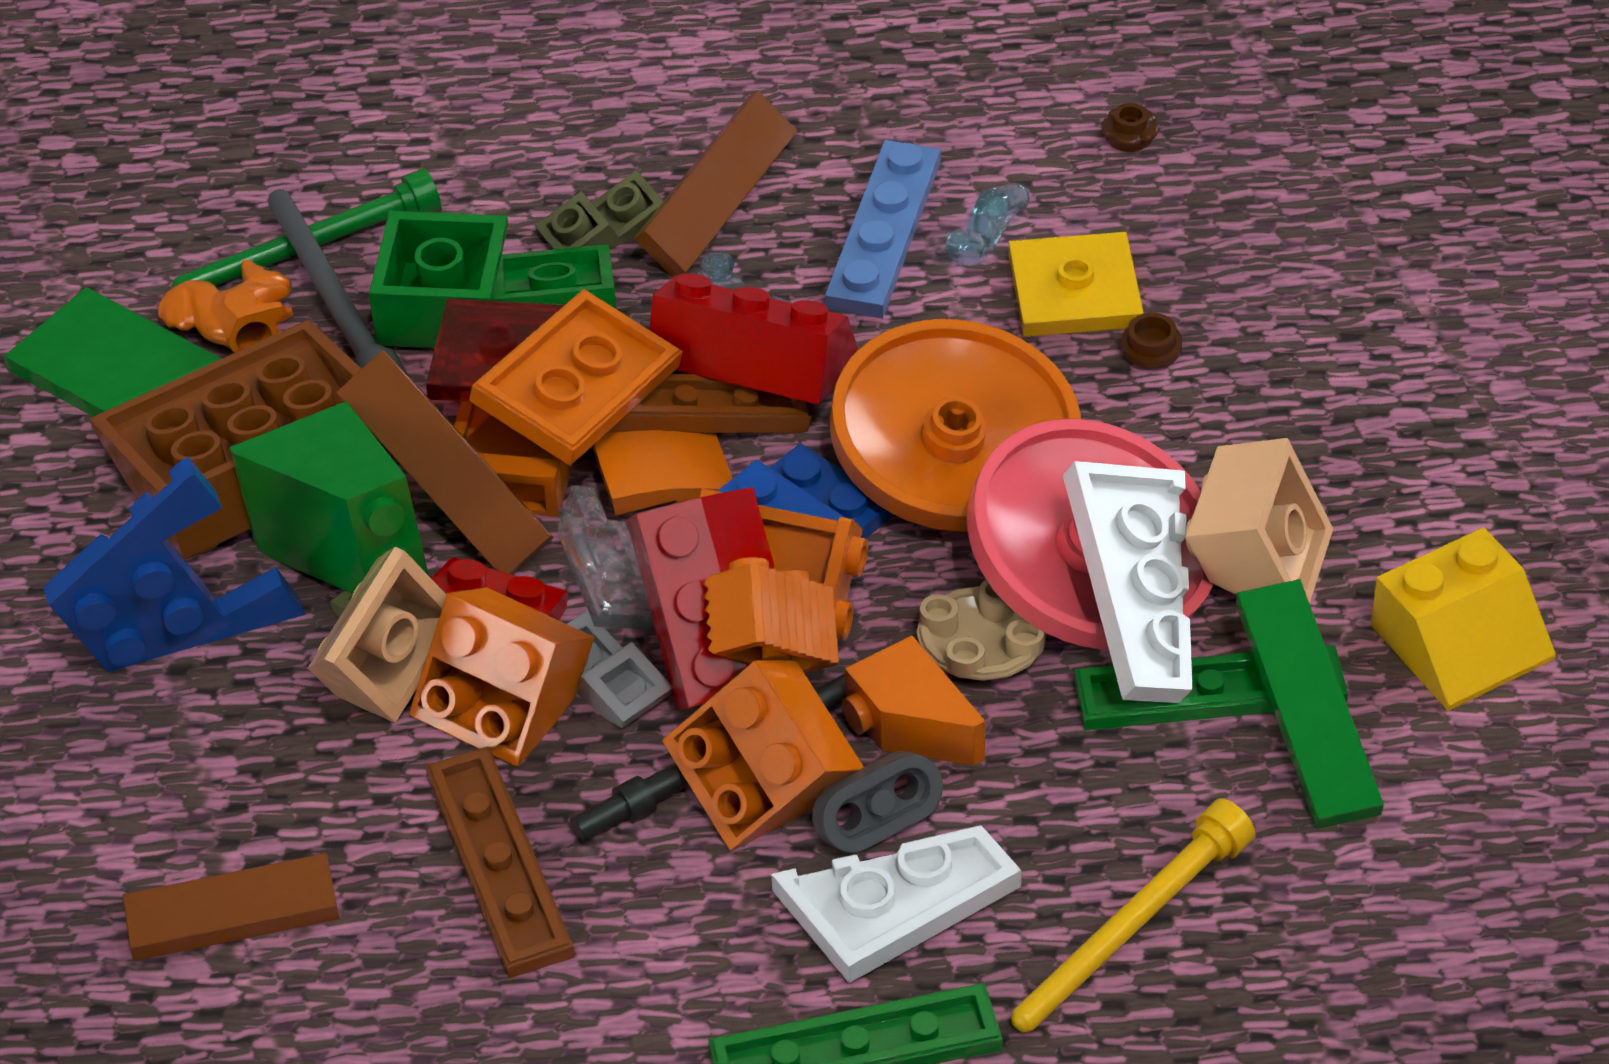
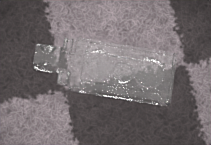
[557,485,654,630]

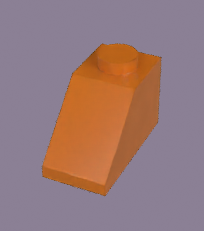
[841,635,985,766]

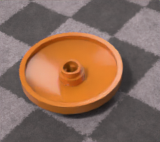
[830,319,1081,532]

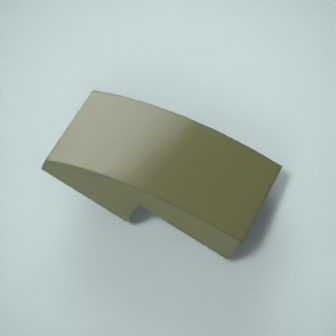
[535,170,663,249]

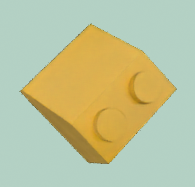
[1371,527,1556,711]

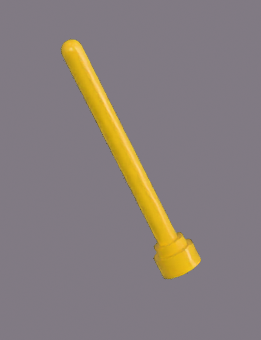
[1011,798,1256,1033]

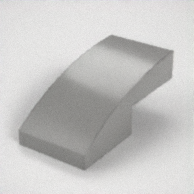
[567,610,673,728]

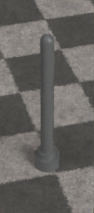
[268,189,408,375]

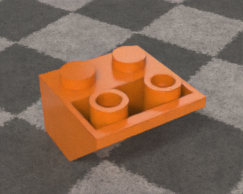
[409,587,595,767]
[662,660,864,851]

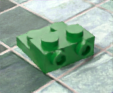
[493,244,617,347]

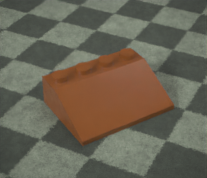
[89,319,396,560]

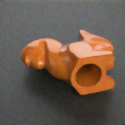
[158,260,293,353]

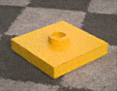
[1008,232,1144,337]

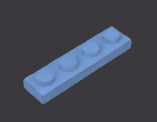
[825,140,941,319]

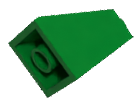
[229,401,429,594]

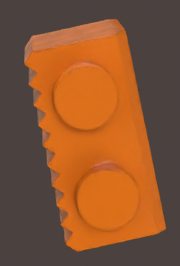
[703,557,839,674]

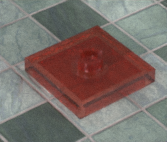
[426,298,564,402]

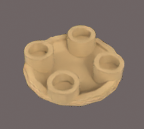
[916,580,1047,681]

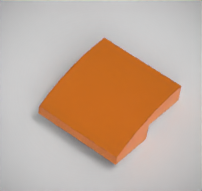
[592,430,733,516]

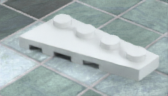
[1063,461,1192,703]

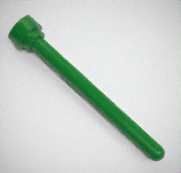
[172,168,442,288]

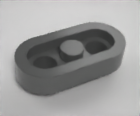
[812,751,943,852]

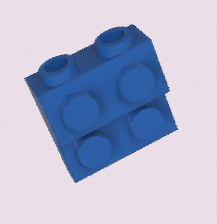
[718,443,894,538]

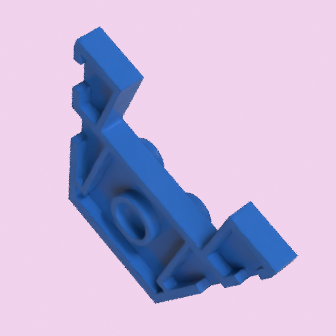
[43,456,306,672]

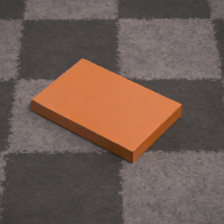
[469,289,683,466]

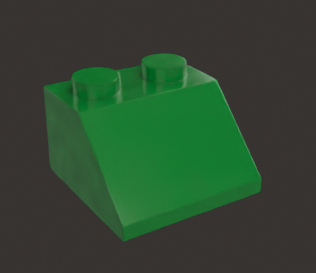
[369,211,508,348]

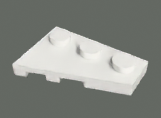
[771,825,1021,983]

